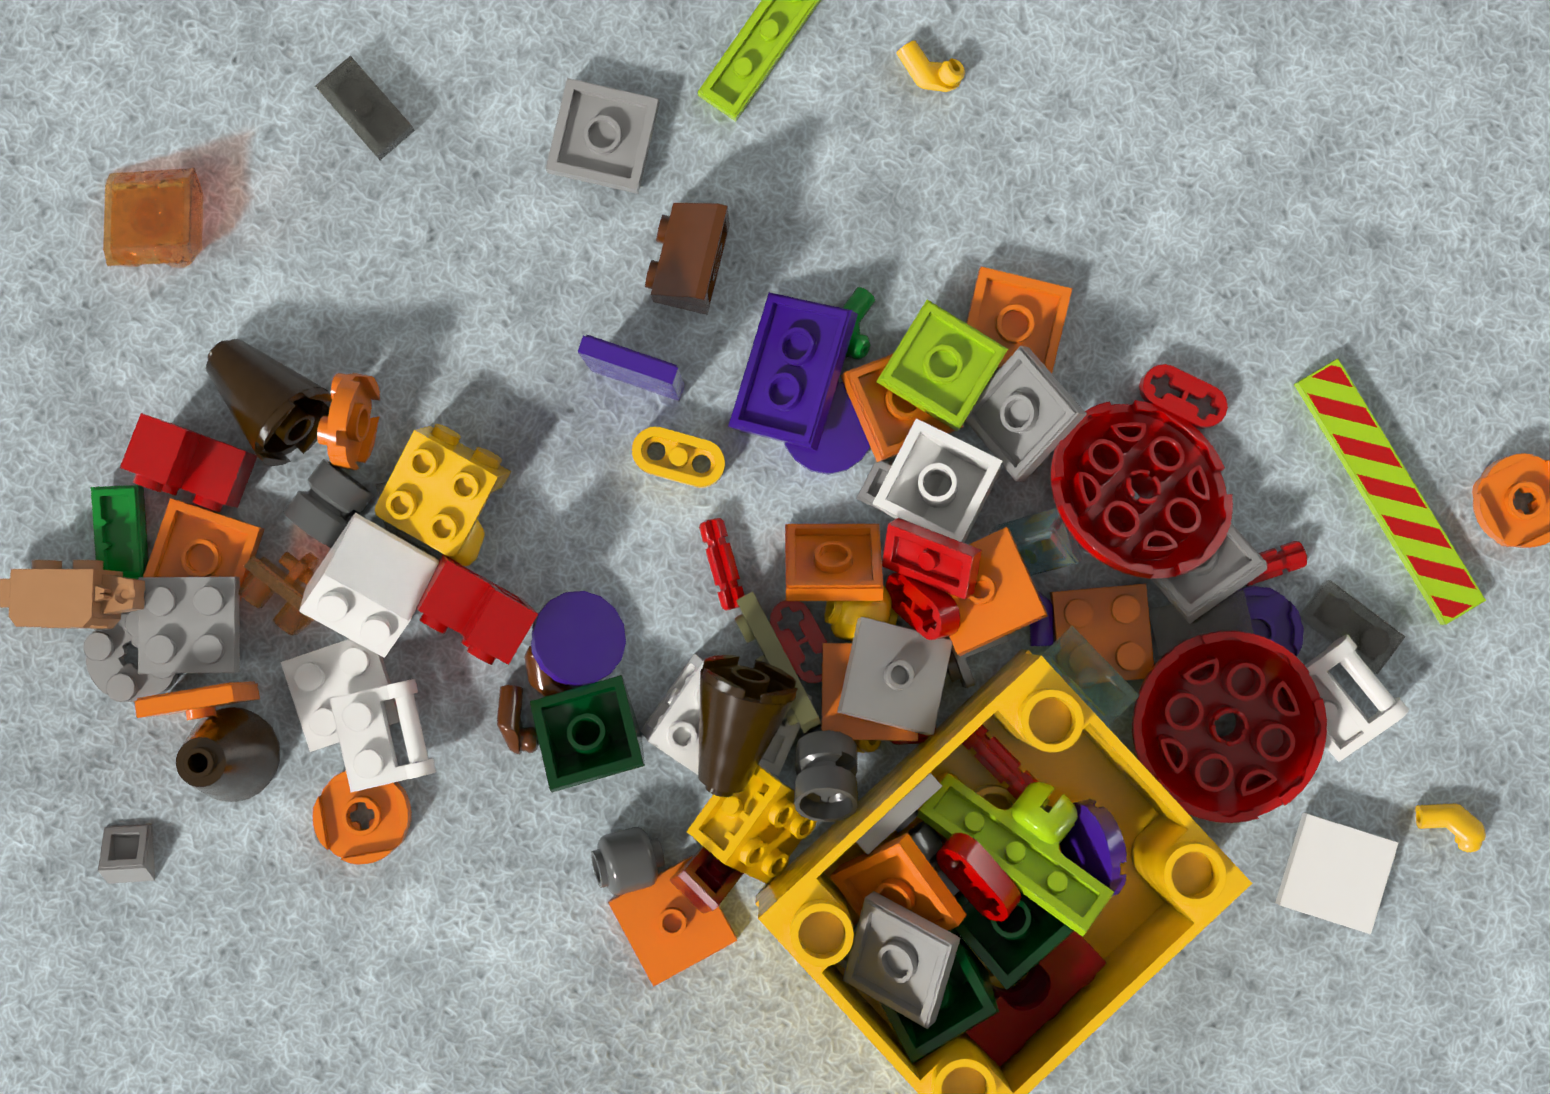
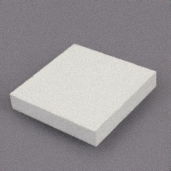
[1275,812,1399,934]

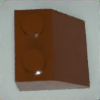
[645,203,730,315]

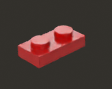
[882,518,982,600]

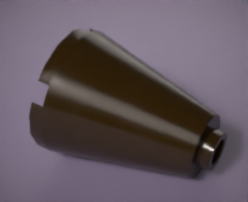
[206,339,332,466]
[698,655,798,797]
[176,707,280,802]

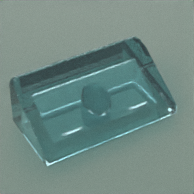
[989,508,1082,576]
[1041,626,1140,727]

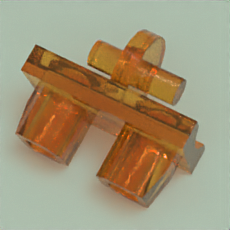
[238,551,319,636]

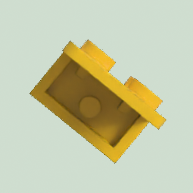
[375,424,511,557]

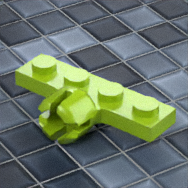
[917,773,1114,937]

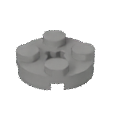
[83,610,179,702]

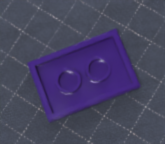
[728,292,858,451]
[578,334,685,401]

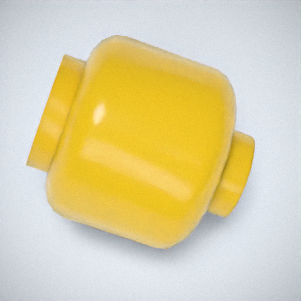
[824,586,898,642]

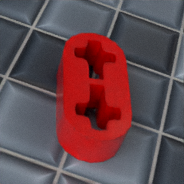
[1139,364,1228,429]
[886,572,960,640]
[770,600,827,683]
[936,833,1021,921]

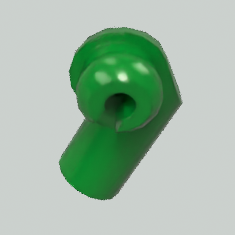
[842,287,875,360]

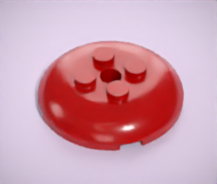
[1051,400,1233,579]
[1132,631,1327,823]

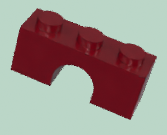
[966,931,1107,1066]

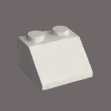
[872,419,1003,543]
[299,513,439,658]

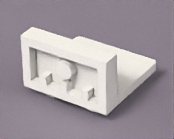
[641,653,704,775]

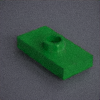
[91,485,149,580]

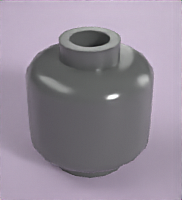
[591,827,665,896]

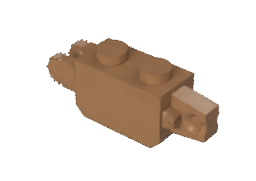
[0,560,145,629]

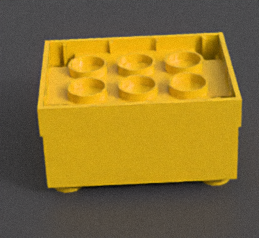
[755,649,1253,1094]

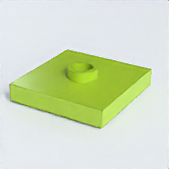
[876,299,1008,431]

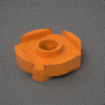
[317,373,380,470]
[1472,453,1550,548]
[313,771,412,864]

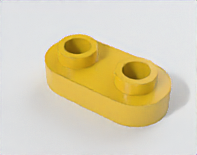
[632,427,725,488]

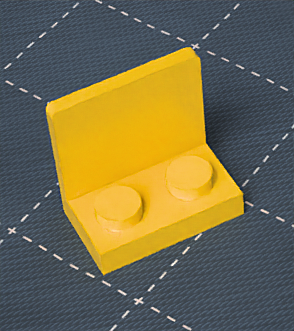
[686,764,817,884]

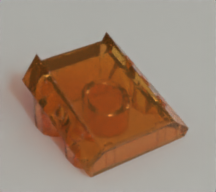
[103,168,203,268]

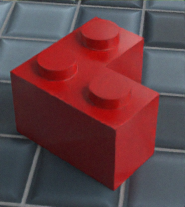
[120,413,257,512]
[417,554,538,665]

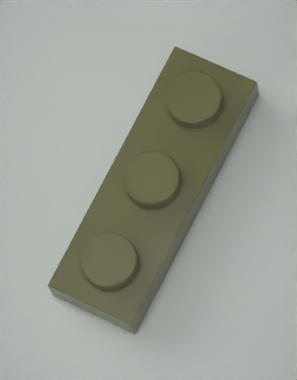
[734,592,822,734]

